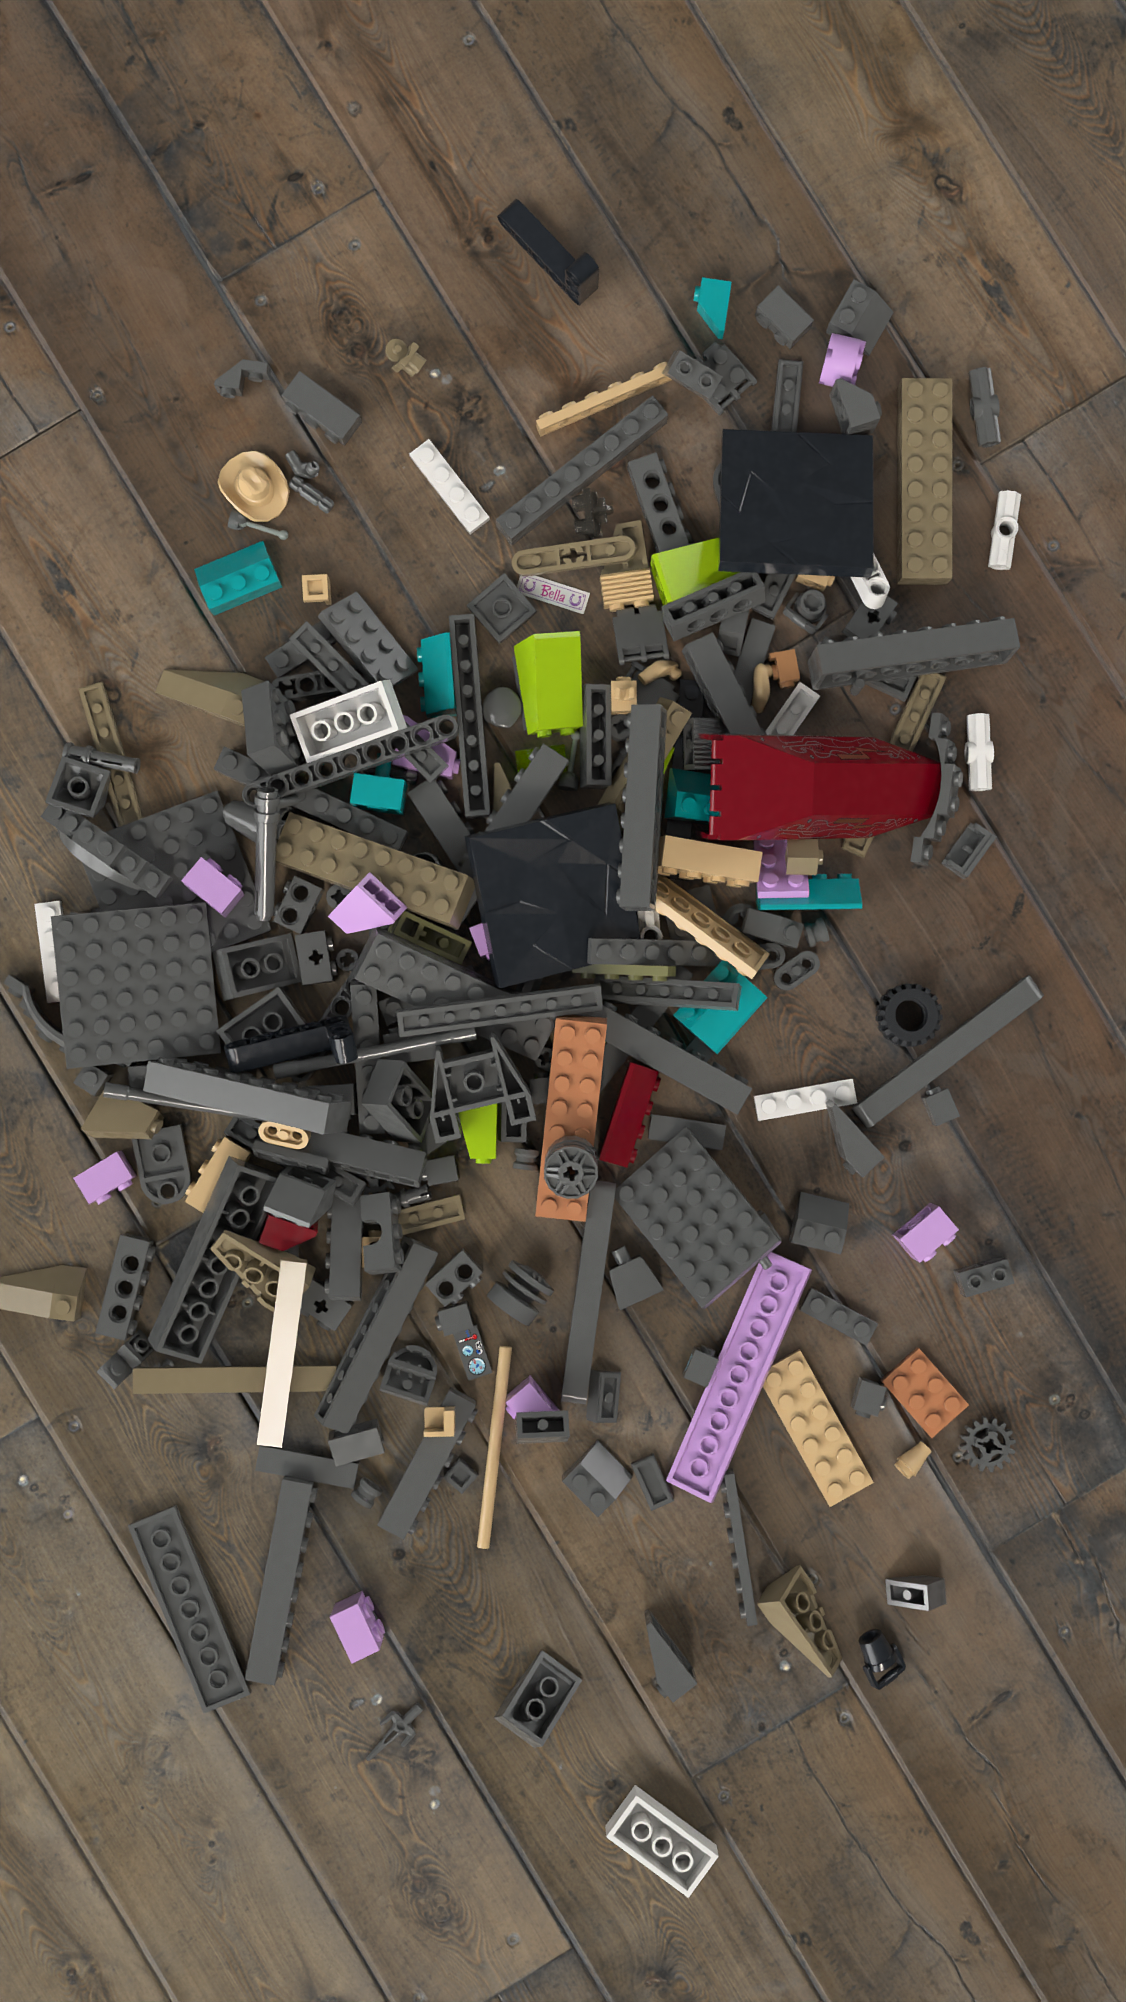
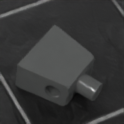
[609,1245,663,1310]

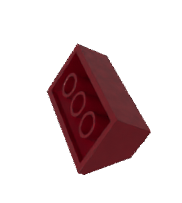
[598,1062,661,1167]

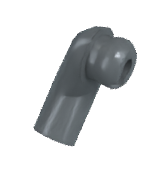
[285,450,320,479]

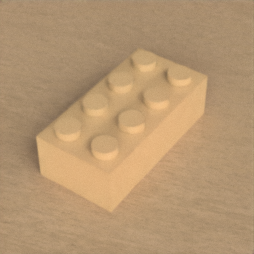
[658,835,763,888]

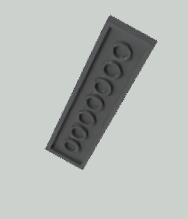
[128,1505,252,1714]

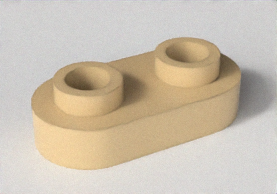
[259,1120,311,1149]

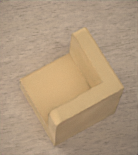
[302,574,331,605]
[424,1406,455,1437]

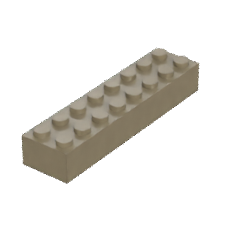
[897,378,952,585]
[276,812,475,929]

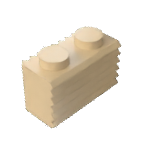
[600,568,654,612]

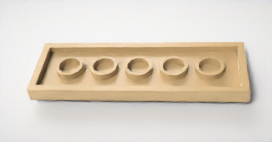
[656,875,770,979]
[763,1349,874,1507]

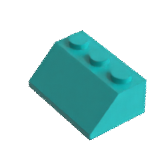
[194,541,282,616]
[417,633,457,718]
[664,768,720,825]
[673,960,767,1054]

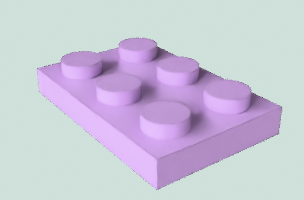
[753,839,809,898]

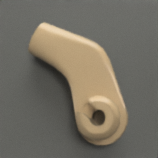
[638,660,682,685]
[751,663,773,713]

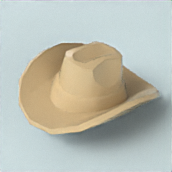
[218,451,290,522]

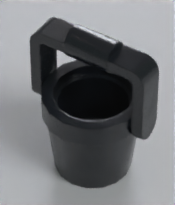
[858,1629,906,1690]

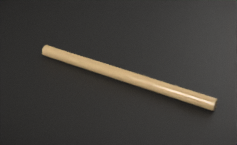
[477,1346,512,1549]

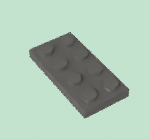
[318,592,418,687]

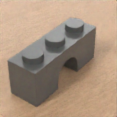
[360,1192,404,1275]

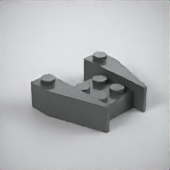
[430,1032,536,1144]

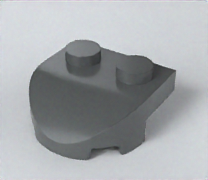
[379,1345,437,1406]

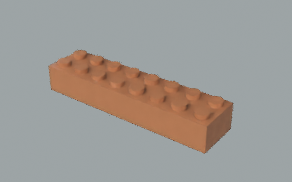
[535,1015,607,1222]

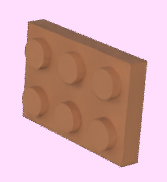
[880,1347,969,1438]

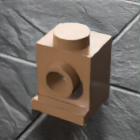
[768,649,800,690]

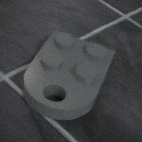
[132,1124,192,1204]

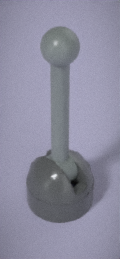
[228,508,288,540]
[558,731,580,791]

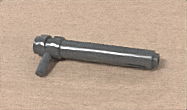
[254,786,299,921]

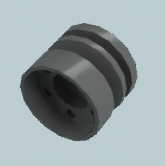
[544,1136,598,1199]
[487,1260,554,1326]

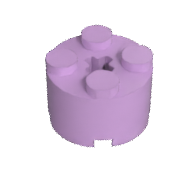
[819,333,866,387]

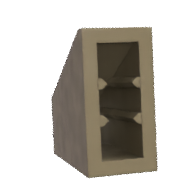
[81,1090,164,1139]

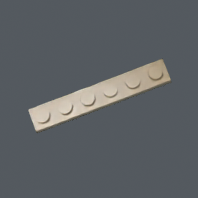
[536,362,672,437]

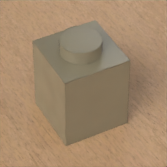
[785,839,823,875]

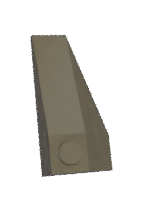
[155,670,265,727]
[211,1230,316,1312]
[0,1265,88,1322]
[757,1565,842,1678]

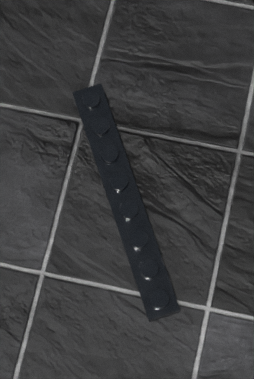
[666,679,704,881]

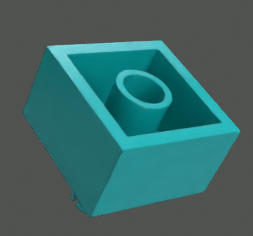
[350,753,408,816]

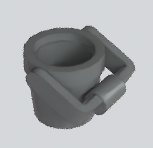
[783,590,829,634]

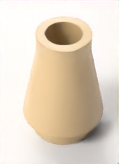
[894,1441,931,1479]

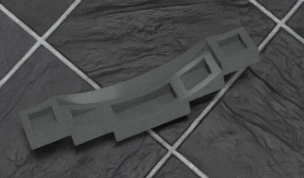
[911,713,963,866]
[40,804,173,899]
[3,975,137,1068]

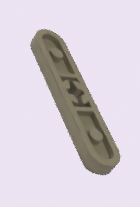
[512,536,636,577]

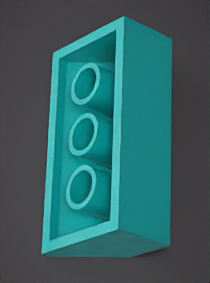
[756,874,862,910]

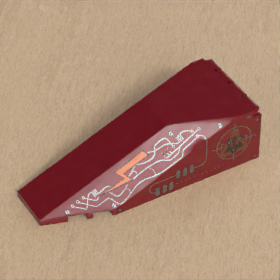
[695,733,942,840]

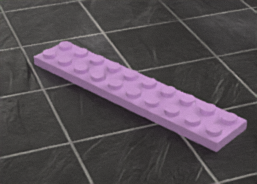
[666,1251,812,1503]

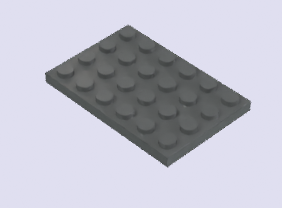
[614,1127,781,1309]

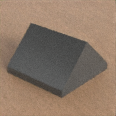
[45,756,111,818]

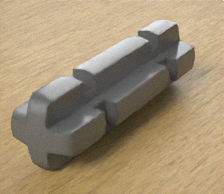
[289,475,334,513]
[368,766,418,785]

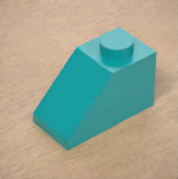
[693,277,732,339]

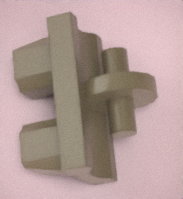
[385,339,427,377]

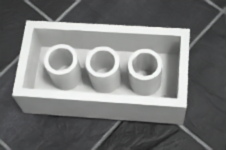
[290,679,407,763]
[605,1785,719,1898]

